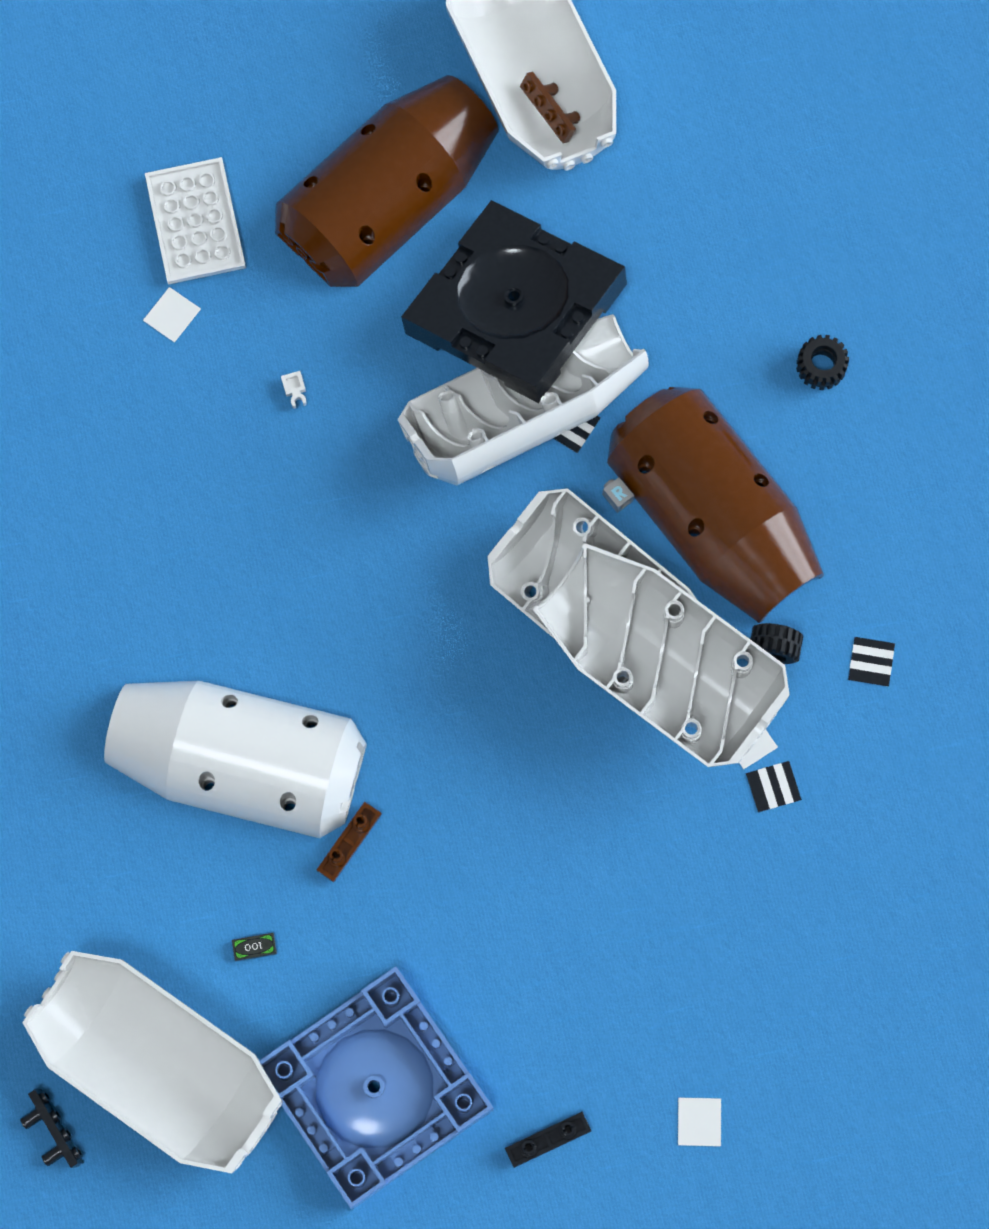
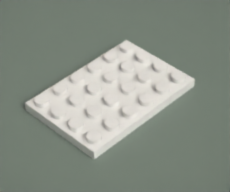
[145,157,246,284]

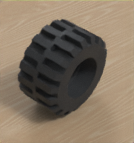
[796,335,849,390]
[750,623,803,664]

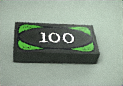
[232,933,277,962]

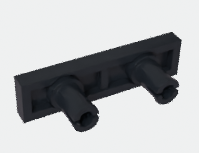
[20,1089,84,1168]
[505,1112,591,1168]

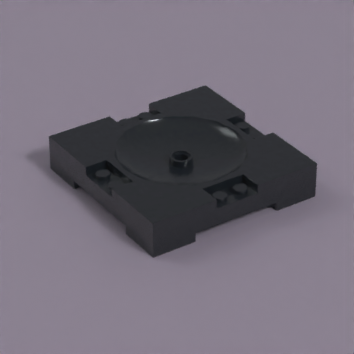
[401,200,627,404]

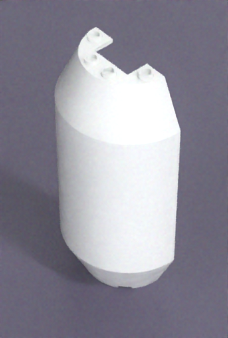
[446,0,616,171]
[22,951,282,1173]

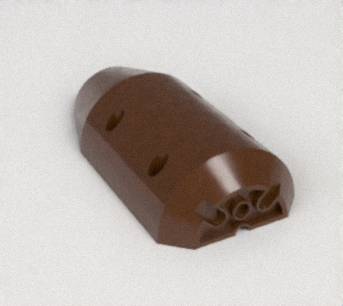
[275,75,499,287]
[607,387,824,623]

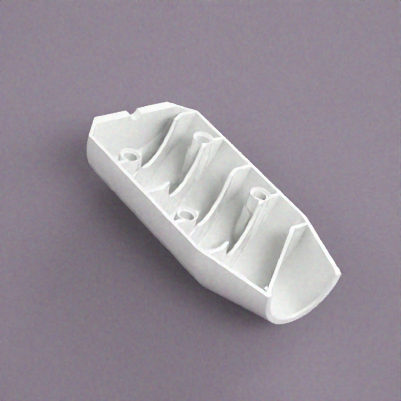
[398,314,649,486]
[488,489,697,683]
[533,543,790,767]
[104,681,367,838]

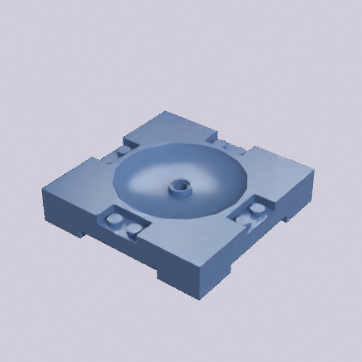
[259,966,494,1210]

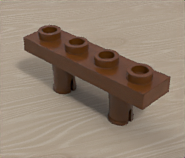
[520,71,580,143]
[316,801,382,883]

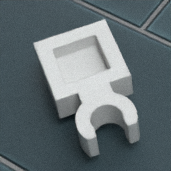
[281,371,307,409]

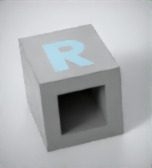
[602,477,634,513]

